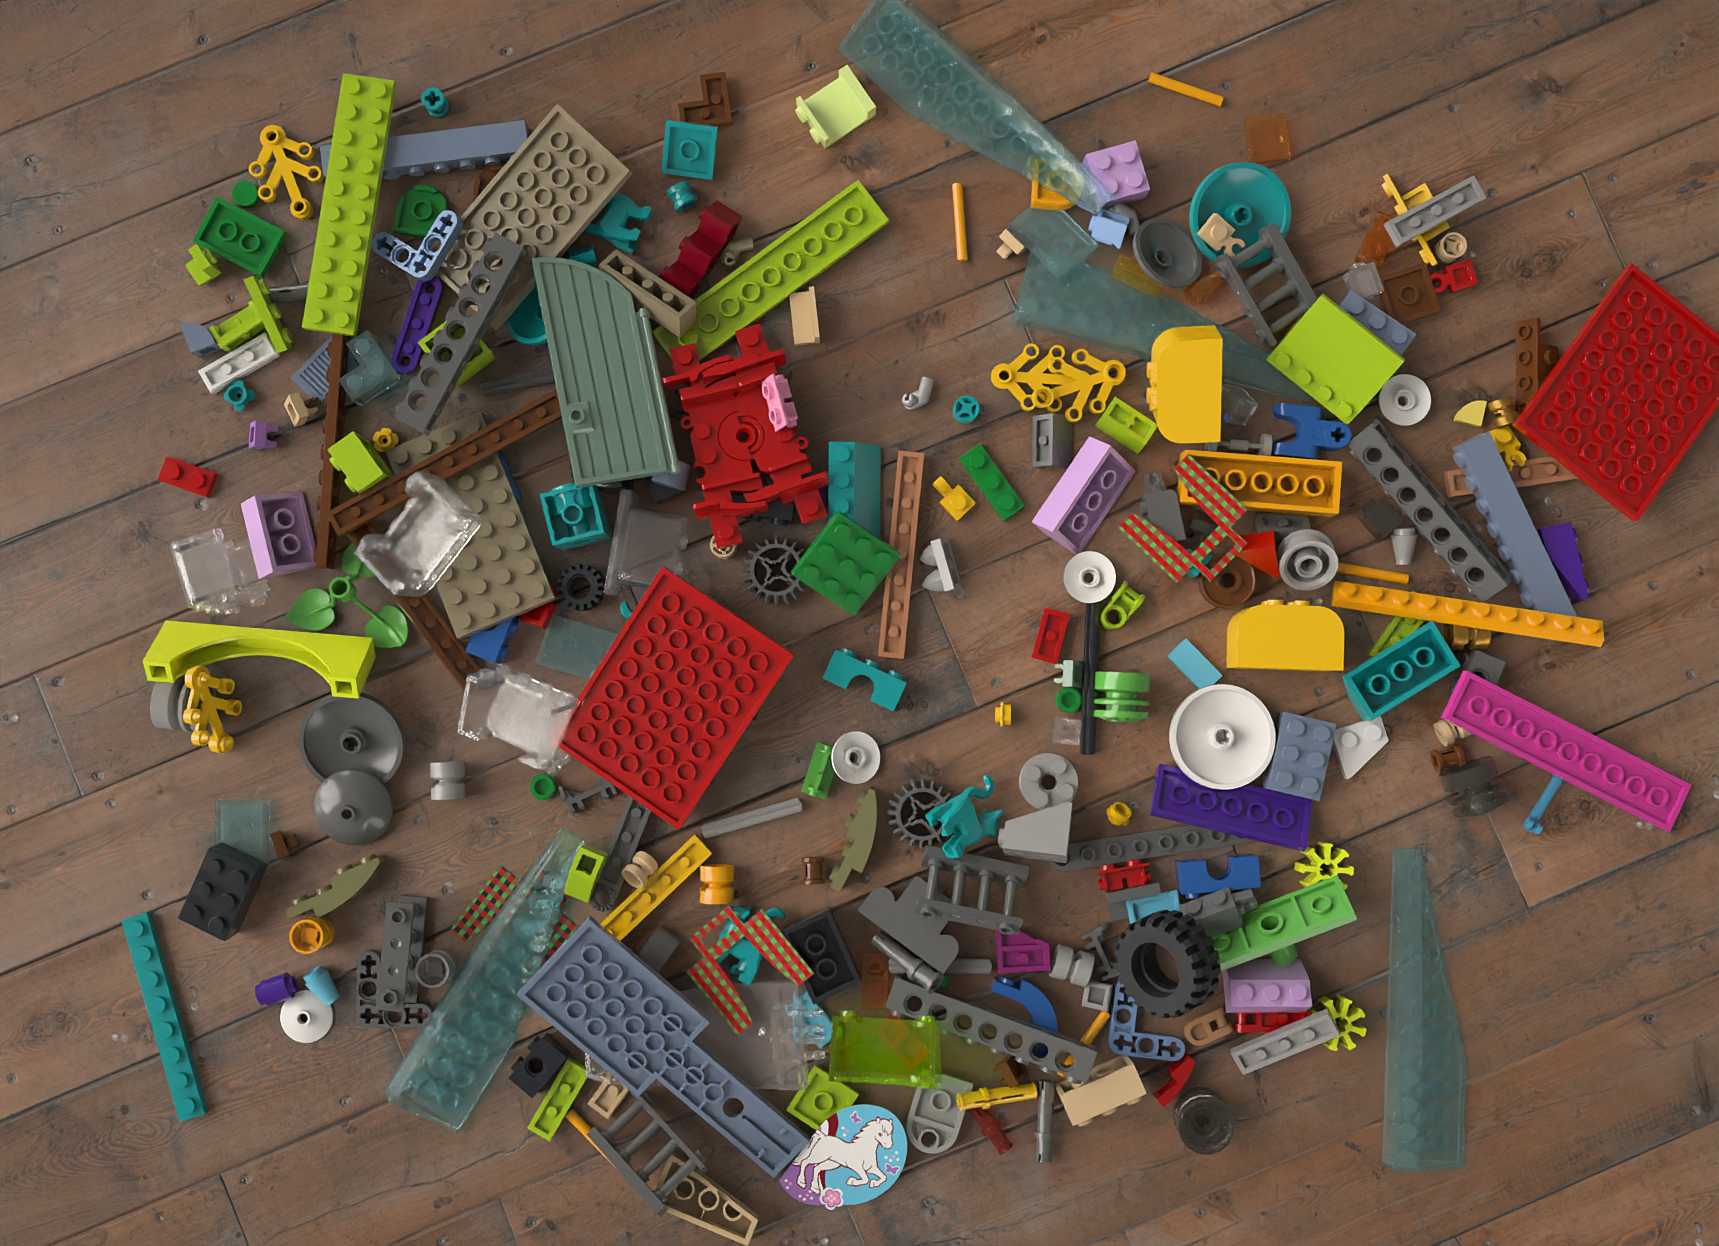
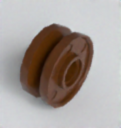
[1198,553,1256,609]

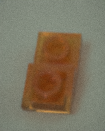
[1354,210,1394,272]
[861,953,889,1010]

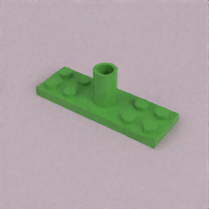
[1212,875,1357,971]

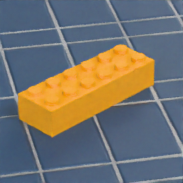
[1177,450,1342,517]

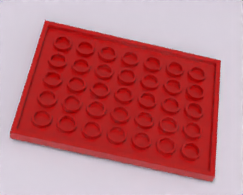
[1512,263,1719,522]
[550,566,795,830]

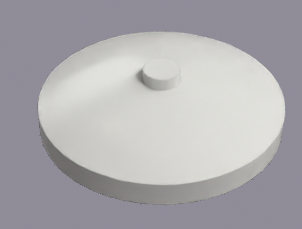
[1169,684,1276,789]

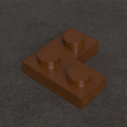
[678,72,733,127]

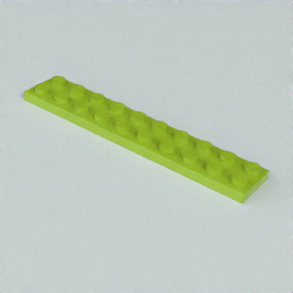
[302,73,397,337]
[652,180,889,362]

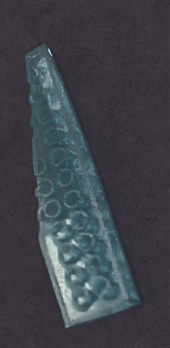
[1383,848,1466,1172]

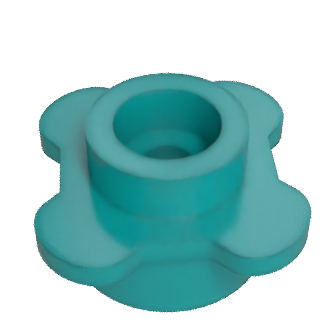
[224,380,255,411]

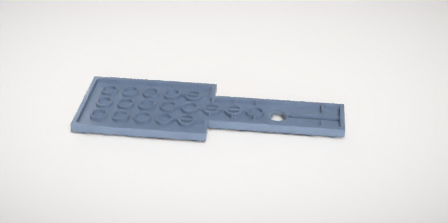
[517,916,810,1178]

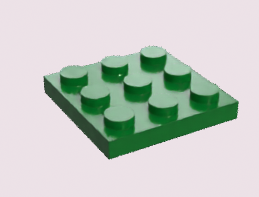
[791,510,901,616]

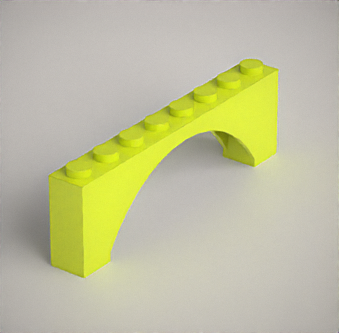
[143,621,376,699]

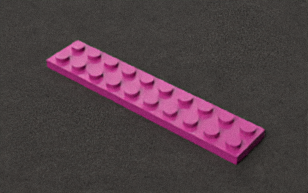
[1441,671,1692,832]

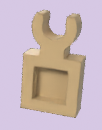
[1197,213,1245,258]

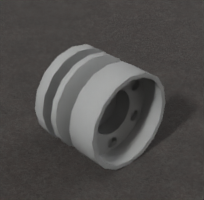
[150,676,216,732]

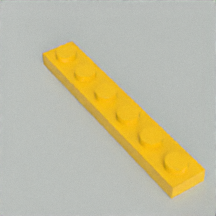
[601,834,713,941]

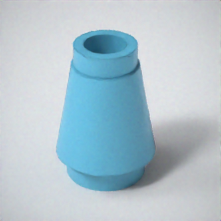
[303,965,340,1006]

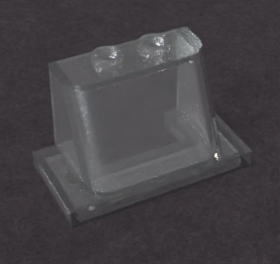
[604,489,688,598]

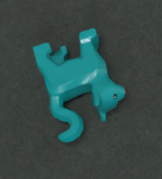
[584,193,654,256]
[925,775,1003,859]
[716,905,786,986]

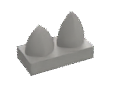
[919,538,963,591]

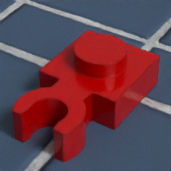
[1430,259,1478,294]
[520,585,559,630]

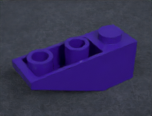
[1536,522,1589,601]

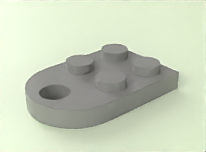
[906,1066,973,1153]

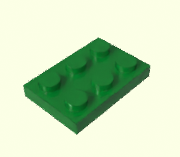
[192,196,288,278]

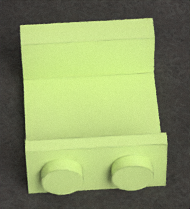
[795,65,876,149]

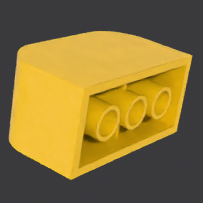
[1146,325,1223,443]
[1226,600,1344,672]

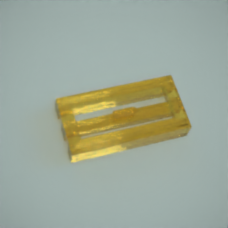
[1110,254,1163,298]

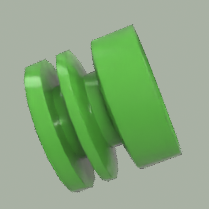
[1094,672,1151,722]

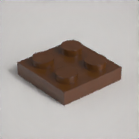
[1374,263,1441,324]

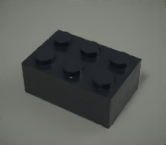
[178,842,268,941]
[781,906,862,1005]

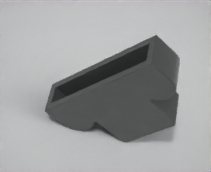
[858,877,959,974]

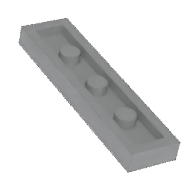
[1384,176,1487,247]
[1231,1009,1340,1075]

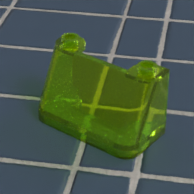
[829,1010,942,1089]

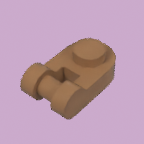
[1184,1005,1233,1046]

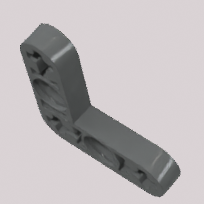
[356,949,435,1028]

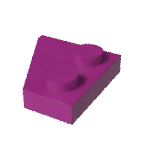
[995,930,1051,973]

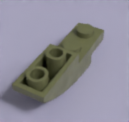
[829,787,877,892]
[285,854,387,919]

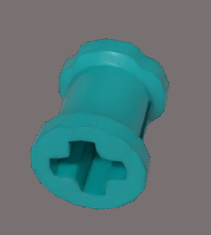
[421,87,450,118]

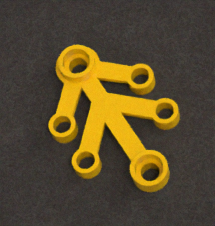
[249,125,324,221]
[991,343,1089,413]
[1032,349,1126,422]
[183,665,242,754]

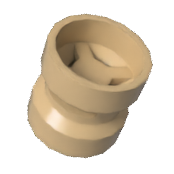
[1433,232,1467,264]
[710,536,738,560]
[1433,720,1471,747]
[621,851,658,889]

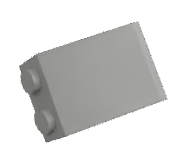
[998,802,1073,863]

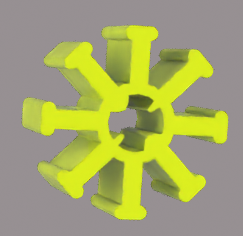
[1295,841,1354,890]
[1309,994,1367,1051]

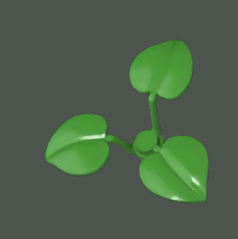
[285,543,409,649]

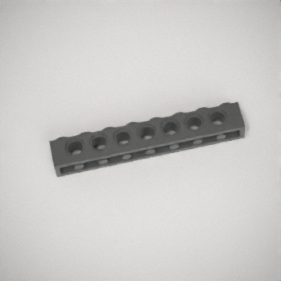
[394,232,528,436]
[1347,418,1512,602]
[885,974,1098,1084]

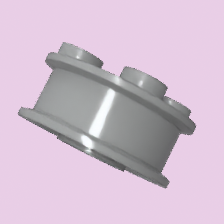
[1277,529,1338,590]
[1019,753,1078,810]

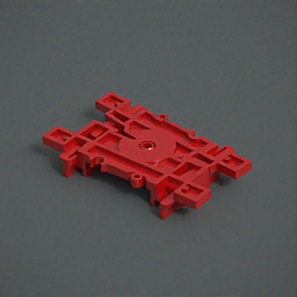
[663,323,829,550]

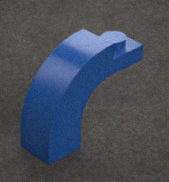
[990,976,1058,1055]

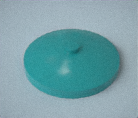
[1189,162,1291,268]

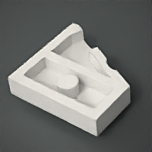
[1332,716,1389,779]

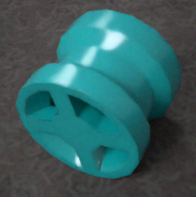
[666,181,699,213]
[953,395,979,424]

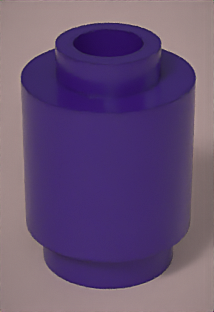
[255,972,298,1006]

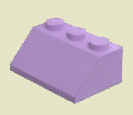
[241,491,316,579]
[1223,959,1312,1012]

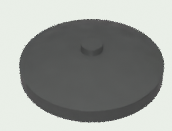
[298,692,406,784]

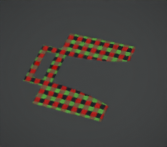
[450,862,578,987]

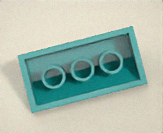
[828,442,881,538]
[1342,621,1460,721]

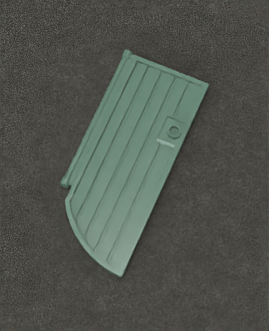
[532,257,682,488]

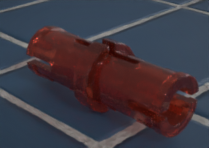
[969,1107,1013,1155]

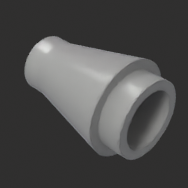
[1391,527,1418,565]

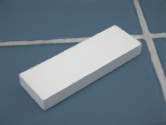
[198,332,280,394]

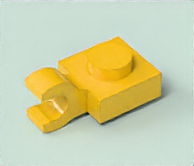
[932,476,976,522]

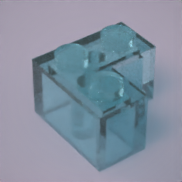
[338,330,404,406]

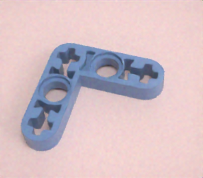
[372,210,463,281]
[1108,980,1185,1061]

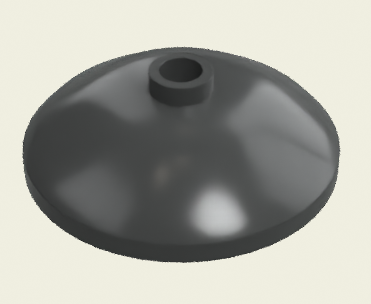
[1133,218,1202,289]
[314,769,393,846]

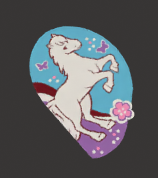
[779,1104,907,1210]

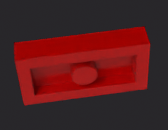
[157,456,218,498]
[1031,607,1070,664]

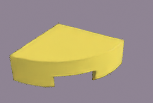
[1453,401,1487,427]

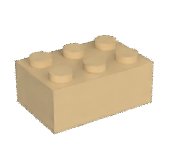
[1055,1055,1147,1126]

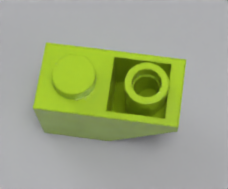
[564,844,609,903]

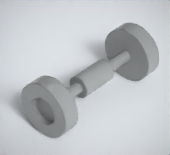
[1205,434,1272,456]

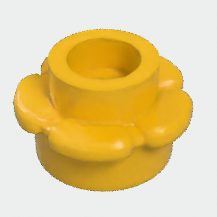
[373,428,398,453]
[995,702,1011,727]
[1106,802,1132,826]

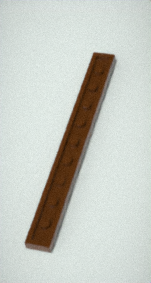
[313,334,351,570]
[326,389,562,537]

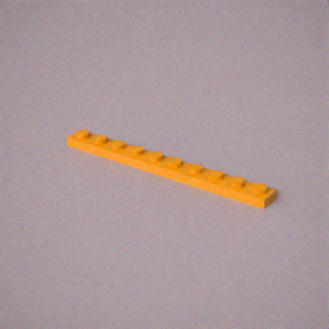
[1331,580,1604,647]

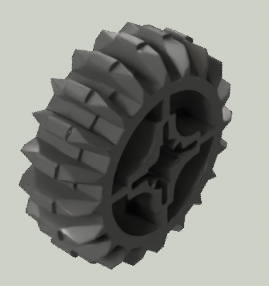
[742,535,806,606]
[887,778,952,849]

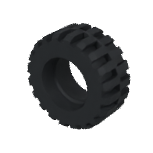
[1115,910,1221,1019]

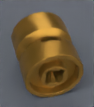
[1443,623,1491,650]

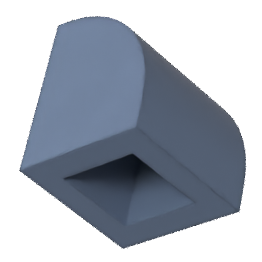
[180,322,222,358]
[652,460,692,491]

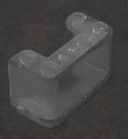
[354,472,482,597]
[169,528,273,616]

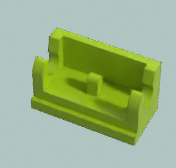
[209,300,266,353]
[1095,397,1158,454]

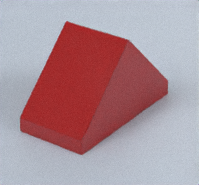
[1233,530,1280,578]

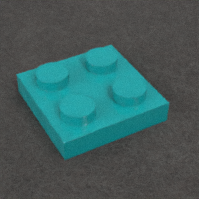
[661,119,718,180]

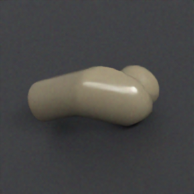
[721,237,754,266]

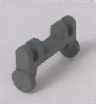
[558,777,618,814]
[1080,922,1119,982]

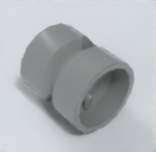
[430,761,466,800]
[1049,944,1094,988]
[415,948,458,988]

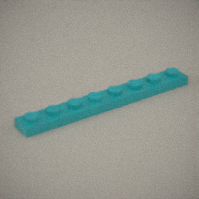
[121,911,209,1122]

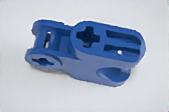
[1271,403,1351,460]

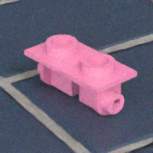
[762,374,798,432]

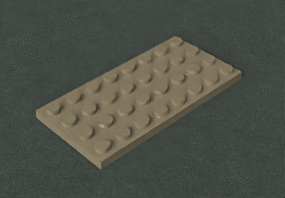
[427,104,633,330]
[386,411,556,640]

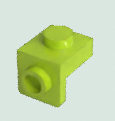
[186,244,222,286]

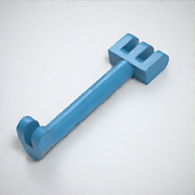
[1522,775,1563,834]

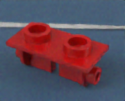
[1095,859,1151,892]

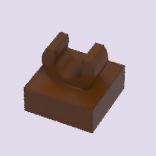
[269,830,299,860]
[993,1054,1028,1088]

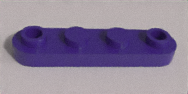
[391,276,444,375]

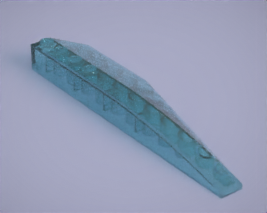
[837,0,1113,214]
[1011,249,1310,403]
[384,827,585,1133]

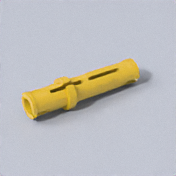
[957,1082,1037,1111]

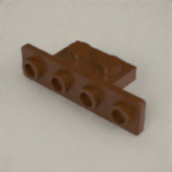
[1516,318,1559,415]

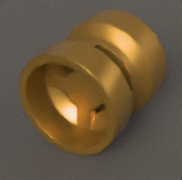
[1487,395,1520,429]

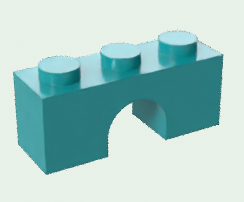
[823,648,906,711]

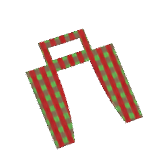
[1118,454,1247,582]
[687,906,814,1036]

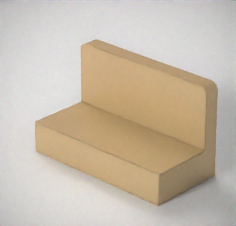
[789,286,820,346]

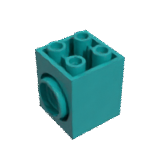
[540,482,613,551]

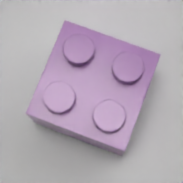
[1082,140,1150,212]

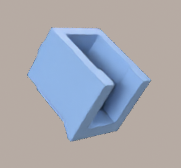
[1088,208,1130,249]

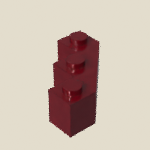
[659,200,743,299]

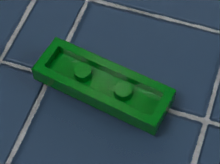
[958,443,1024,521]

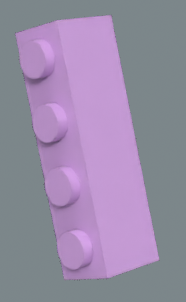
[1032,436,1136,555]

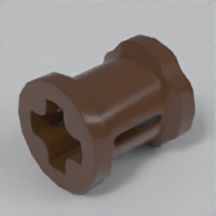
[1430,744,1466,773]
[801,856,825,885]

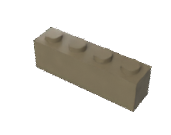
[599,249,697,338]

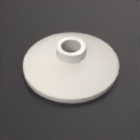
[1379,374,1431,426]
[1064,551,1116,603]
[831,731,880,784]
[280,990,333,1043]

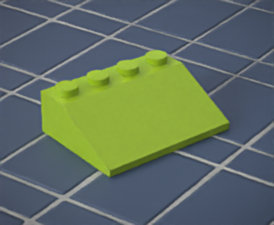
[1266,293,1405,425]

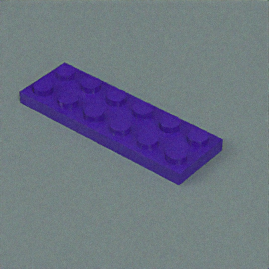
[1150,764,1312,852]

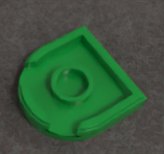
[393,185,449,241]

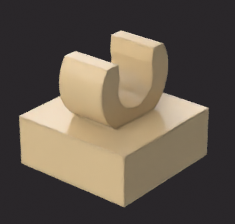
[996,229,1028,259]
[284,392,318,427]

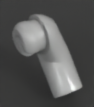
[1109,203,1140,236]
[902,377,934,409]

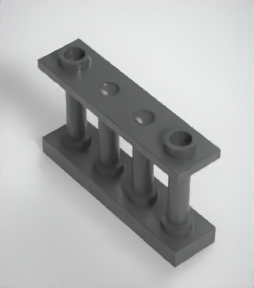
[1214,223,1317,347]
[914,845,1029,935]
[376,895,429,1012]
[586,1091,708,1217]

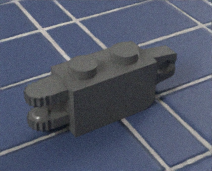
[1138,472,1186,542]
[1179,887,1258,938]

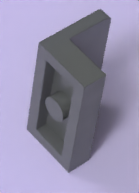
[1032,413,1072,468]
[1254,513,1311,549]
[1104,881,1161,922]

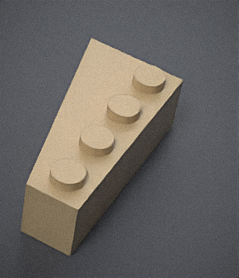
[656,1151,759,1246]

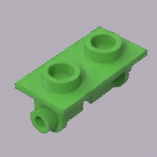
[801,742,835,799]

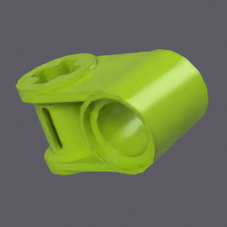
[1100,581,1146,630]

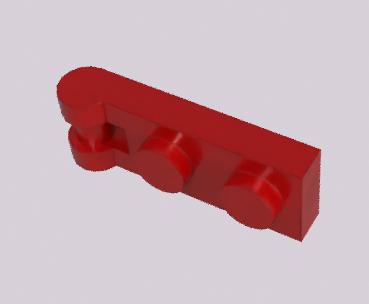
[1234,1009,1309,1033]

